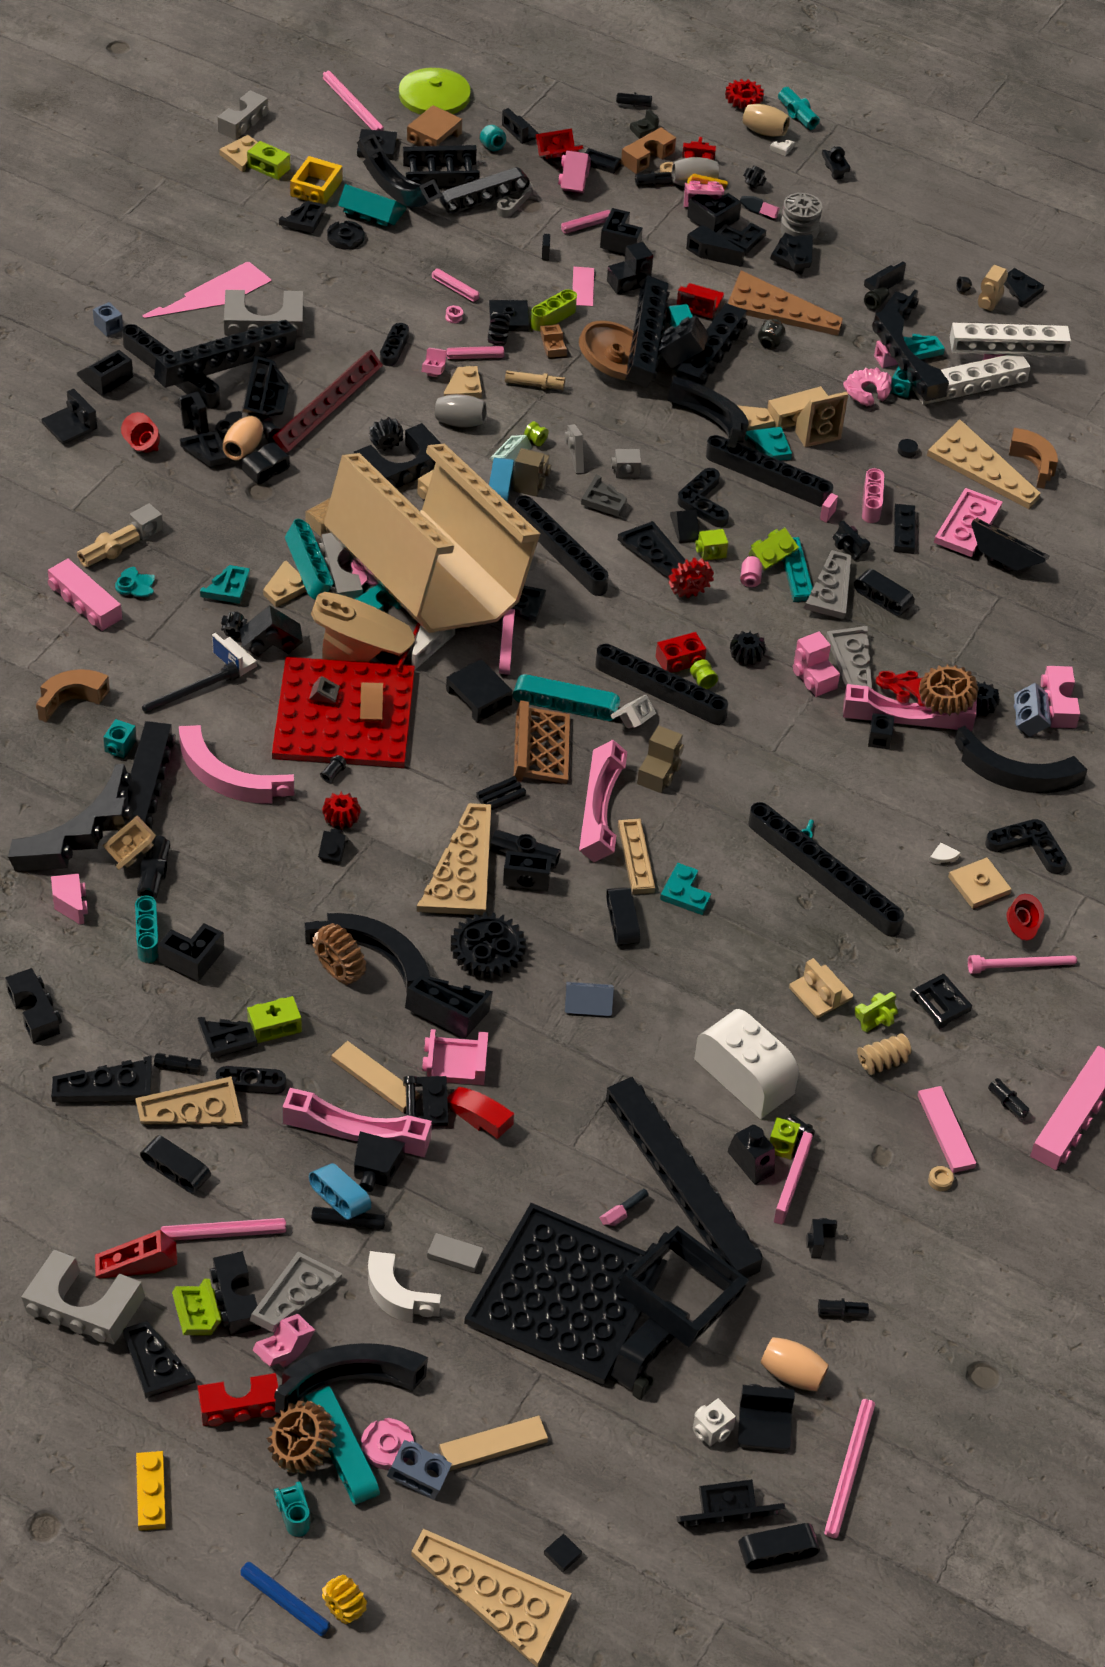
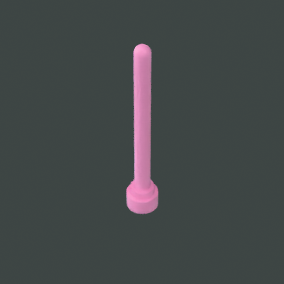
[968,955,1077,974]

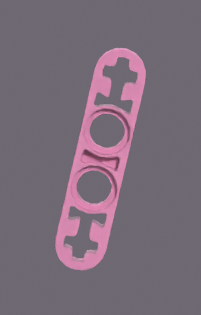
[499,609,515,675]

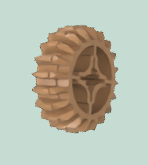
[919,664,978,716]
[313,923,366,985]
[266,1401,337,1474]

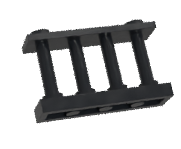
[403,145,480,188]

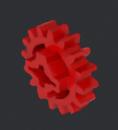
[725,79,764,109]
[668,558,714,598]

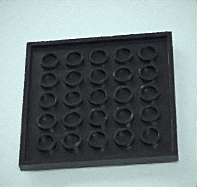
[464,1203,667,1385]

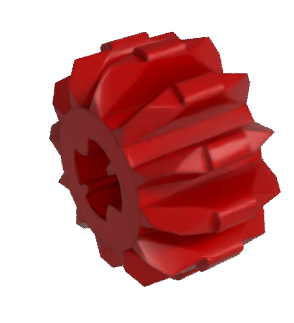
[322,791,361,829]

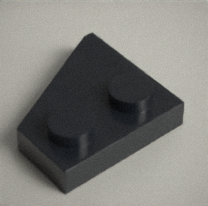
[279,201,326,233]
[198,1017,257,1059]

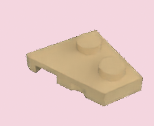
[219,135,258,172]
[263,561,307,607]

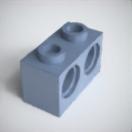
[1014,683,1051,737]
[387,1440,452,1500]

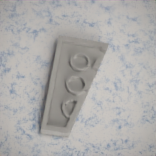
[803,550,851,619]
[826,626,872,689]
[250,1251,343,1332]

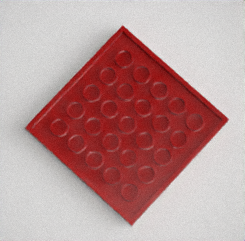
[272,657,415,768]

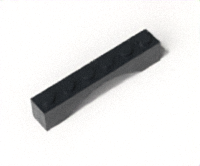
[872,308,949,402]

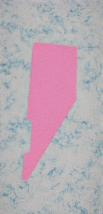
[143,262,271,318]

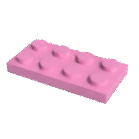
[934,488,1003,557]

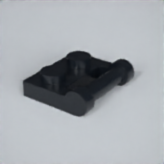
[910,974,973,1029]
[403,1076,448,1126]

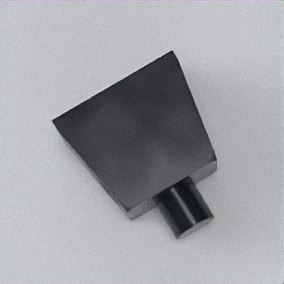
[727,1124,775,1185]
[354,1131,405,1192]

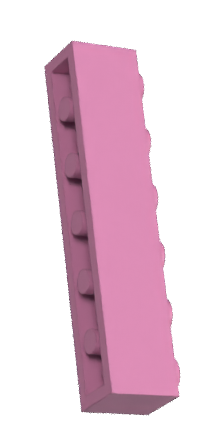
[1030,1046,1105,1170]

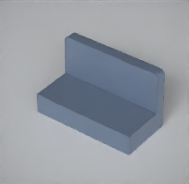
[565,982,614,1016]

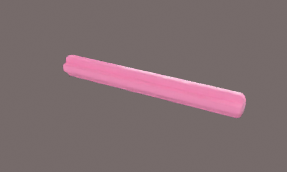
[161,1218,286,1241]

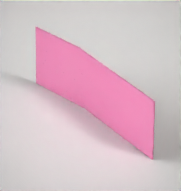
[573,267,594,306]

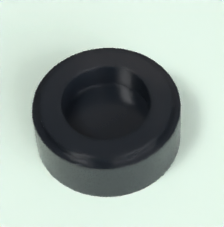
[897,439,918,458]

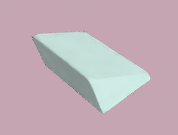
[490,435,532,466]

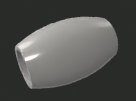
[672,157,719,186]
[435,394,487,427]

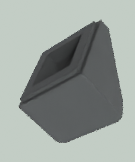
[309,676,340,704]

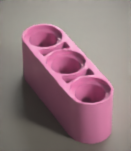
[862,468,884,523]

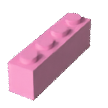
[48,559,122,631]

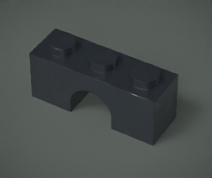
[5,968,62,1044]
[209,1251,261,1336]

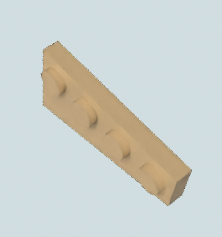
[135,1077,242,1125]

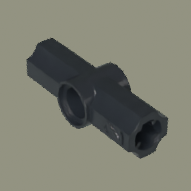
[491,830,561,868]
[137,836,171,899]

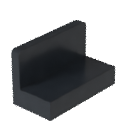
[502,108,539,144]
[864,261,906,291]

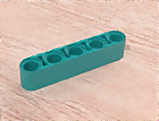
[285,519,333,600]
[512,674,621,721]
[304,1386,380,1505]

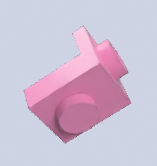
[422,348,447,377]

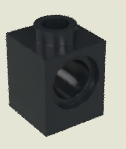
[868,713,894,750]

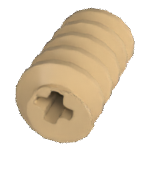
[857,1033,911,1075]

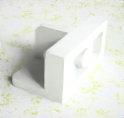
[611,695,656,728]

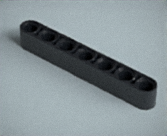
[122,324,220,409]
[706,435,833,507]
[515,495,609,596]
[595,644,728,725]

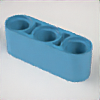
[489,457,514,503]
[309,1163,371,1219]

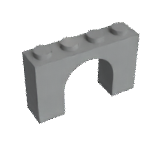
[224,290,303,336]
[21,1250,146,1345]

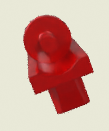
[682,137,716,160]

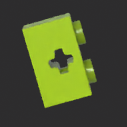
[247,996,302,1043]

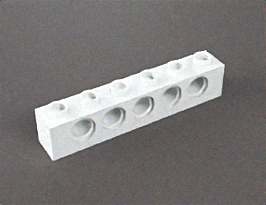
[950,323,1071,356]
[913,354,1031,405]

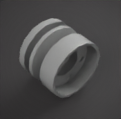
[780,193,823,239]

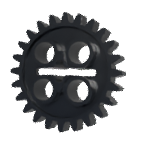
[450,912,526,978]

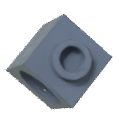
[93,302,123,337]

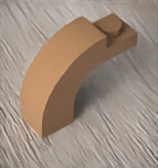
[1009,428,1058,489]
[36,669,110,722]

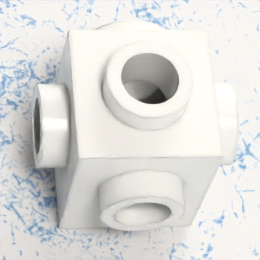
[693,1398,736,1446]

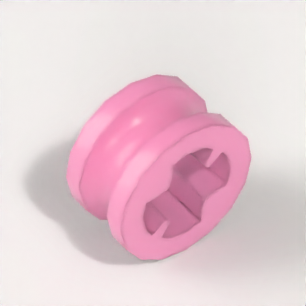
[445,305,463,323]

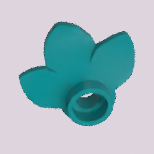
[115,566,155,597]

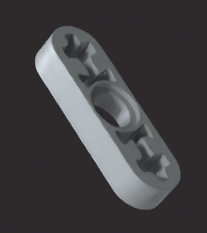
[497,182,532,217]

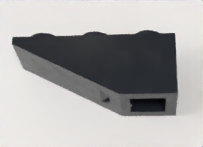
[686,224,745,267]

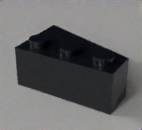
[405,975,493,1039]

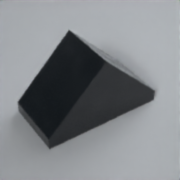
[670,509,699,543]

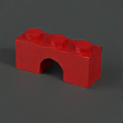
[198,1373,279,1426]

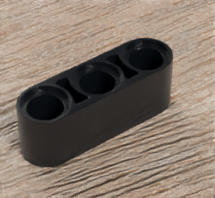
[854,569,915,616]
[606,887,640,945]
[140,1135,211,1193]
[738,1523,820,1570]

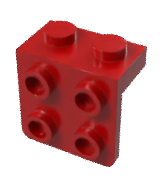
[536,128,584,159]

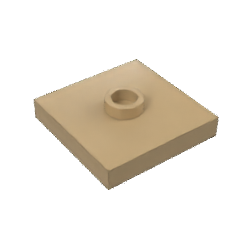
[948,858,1012,909]

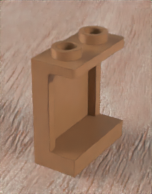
[407,105,462,146]

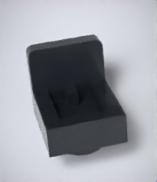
[318,829,349,863]
[806,1218,837,1258]

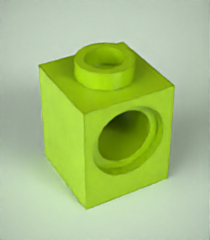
[695,529,728,561]
[770,1117,800,1160]

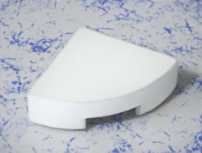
[770,140,794,156]
[929,843,960,864]

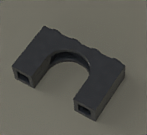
[354,423,441,488]

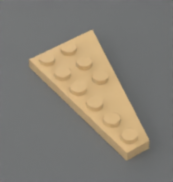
[927,419,1040,509]

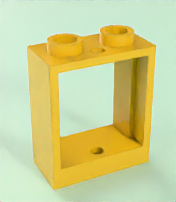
[290,156,343,204]

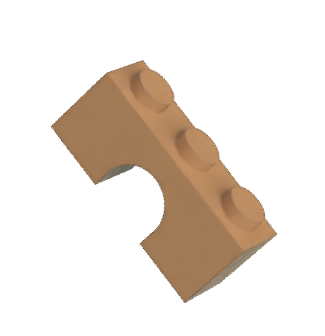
[621,127,676,174]

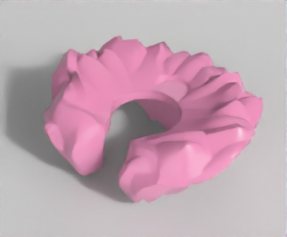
[843,367,892,407]

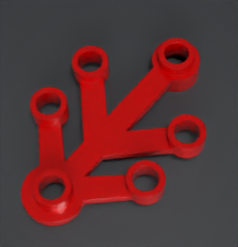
[876,671,926,707]

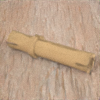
[505,370,565,390]

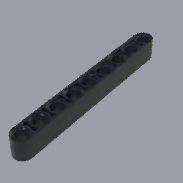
[748,802,904,937]

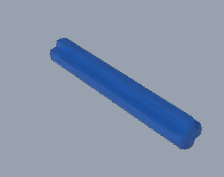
[240,1562,330,1636]

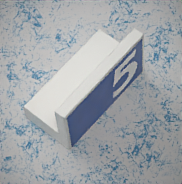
[212,633,257,676]

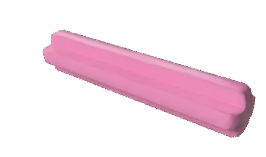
[561,210,610,234]
[432,268,480,302]
[446,346,504,360]

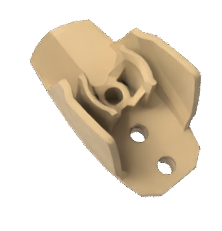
[311,592,415,662]

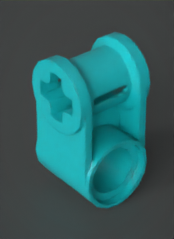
[273,1481,310,1537]

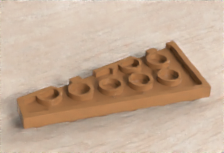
[728,270,843,336]

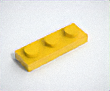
[136,1451,166,1531]

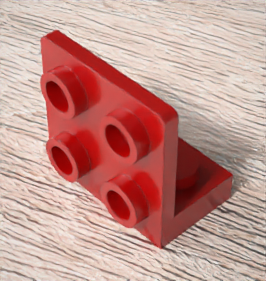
[677,283,724,318]

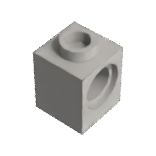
[611,449,641,478]
[129,503,163,540]

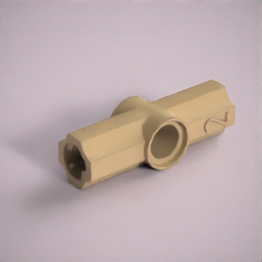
[77,524,140,568]

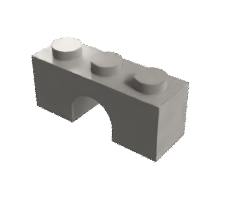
[218,90,269,140]

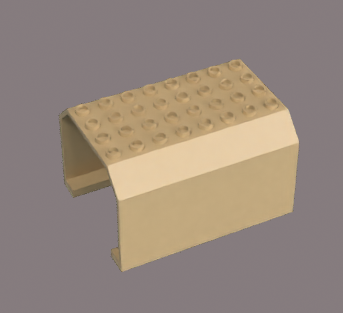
[324,443,540,633]

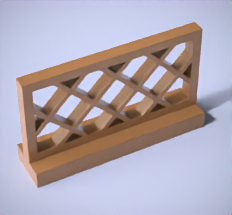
[513,701,570,784]

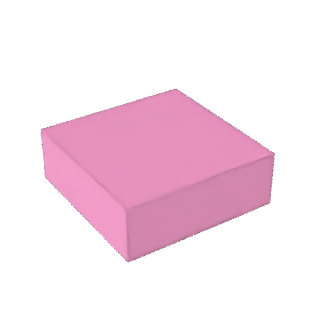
[820,494,838,523]

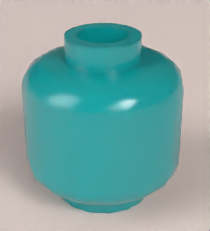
[480,125,507,151]

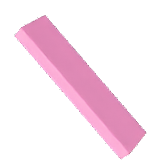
[917,1086,976,1173]
[774,1132,813,1225]

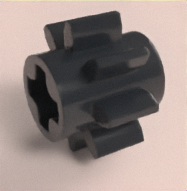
[743,165,767,189]
[221,612,247,638]

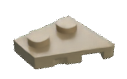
[444,366,482,398]
[737,405,774,431]

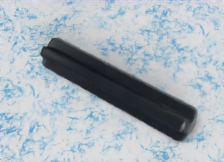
[311,1206,386,1229]

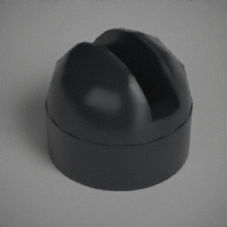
[956,276,972,292]

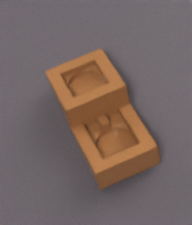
[540,324,567,358]
[360,683,383,722]

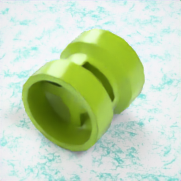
[690,659,718,689]

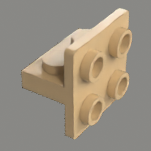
[789,958,853,1018]

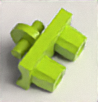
[855,992,898,1032]

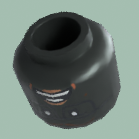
[758,319,786,349]

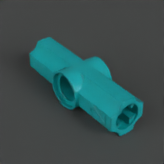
[778,86,820,130]

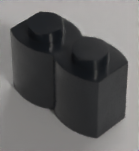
[242,443,290,484]

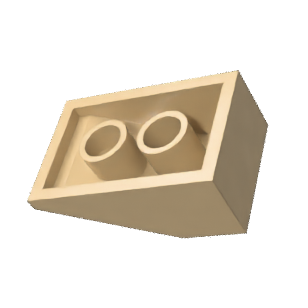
[795,392,848,447]

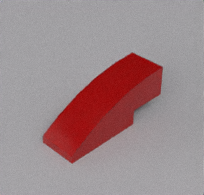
[447,1087,514,1139]

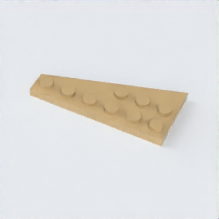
[417,803,491,915]
[411,1529,572,1667]

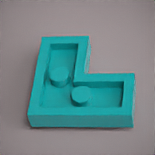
[660,862,711,915]

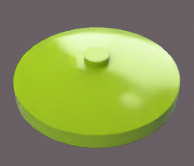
[399,68,470,115]

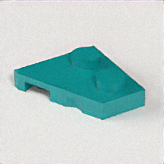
[903,334,945,359]
[745,427,792,461]
[200,565,250,603]

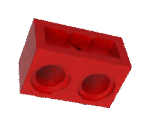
[655,632,706,673]

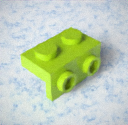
[749,527,799,571]
[172,1279,221,1335]

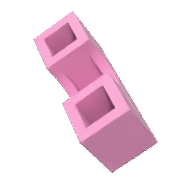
[1041,666,1080,728]

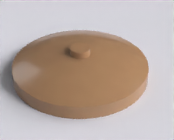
[579,321,633,380]

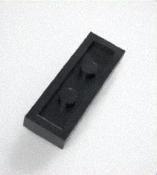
[893,504,915,554]

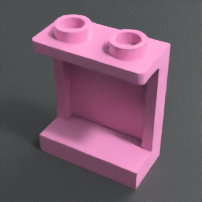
[422,1029,488,1085]

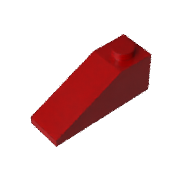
[95,1230,177,1279]

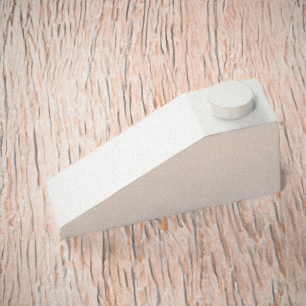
[412,625,455,670]

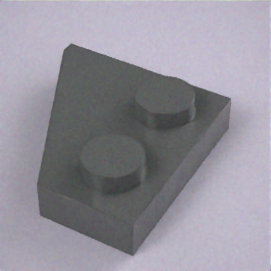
[581,474,627,517]

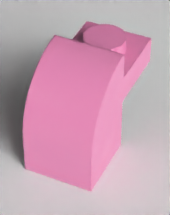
[253,1314,315,1368]

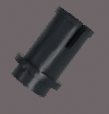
[320,755,346,783]
[785,1113,815,1141]

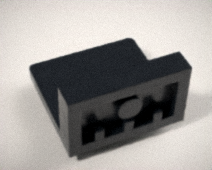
[41,388,97,444]

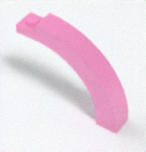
[179,725,294,804]

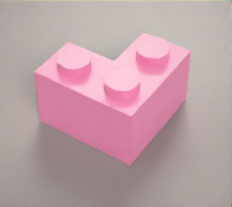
[558,151,591,193]
[793,631,840,697]

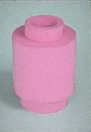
[740,556,762,587]

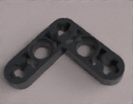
[677,468,729,527]
[985,819,1067,874]

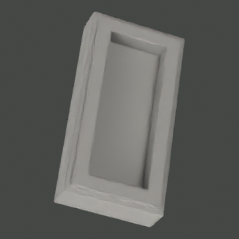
[427,1233,483,1273]

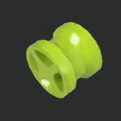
[524,421,549,446]

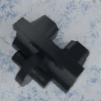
[821,146,851,180]
[832,521,870,560]

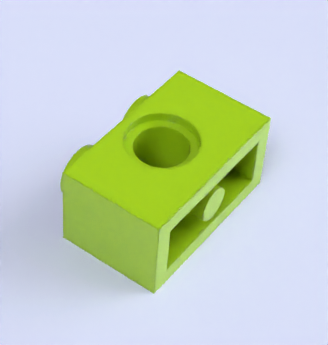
[247,141,290,180]

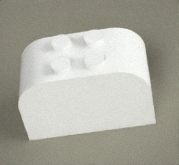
[694,1009,799,1119]

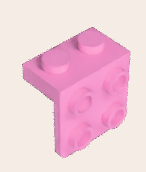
[684,181,724,207]

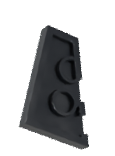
[122,1321,196,1399]

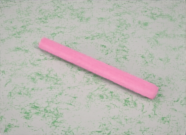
[323,70,384,131]
[824,1399,875,1539]

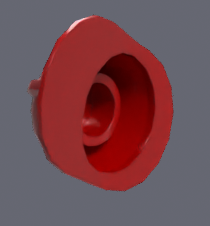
[121,412,160,453]
[1006,893,1044,941]

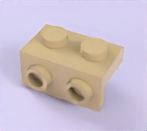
[103,815,156,870]

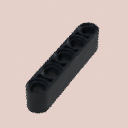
[439,167,530,214]

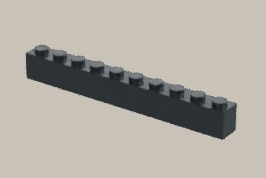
[606,1077,763,1278]

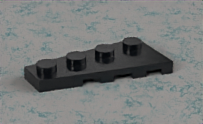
[617,521,685,578]
[51,1055,152,1102]

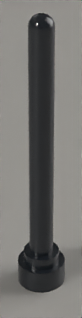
[142,662,240,712]

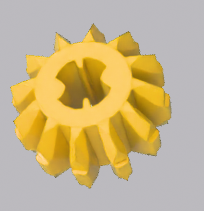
[322,1574,367,1624]

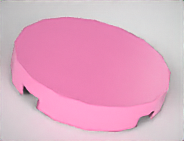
[361,1418,414,1470]

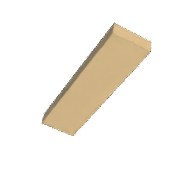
[618,819,655,895]
[331,1041,420,1113]
[439,1416,548,1471]

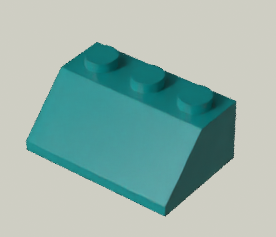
[338,184,407,227]

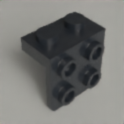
[738,1384,795,1451]

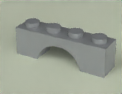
[318,533,363,599]

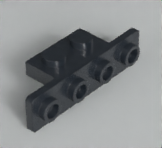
[676,1479,785,1527]

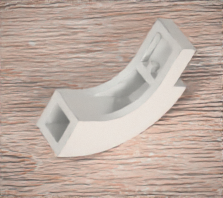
[368,1251,441,1323]

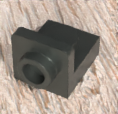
[630,109,659,139]

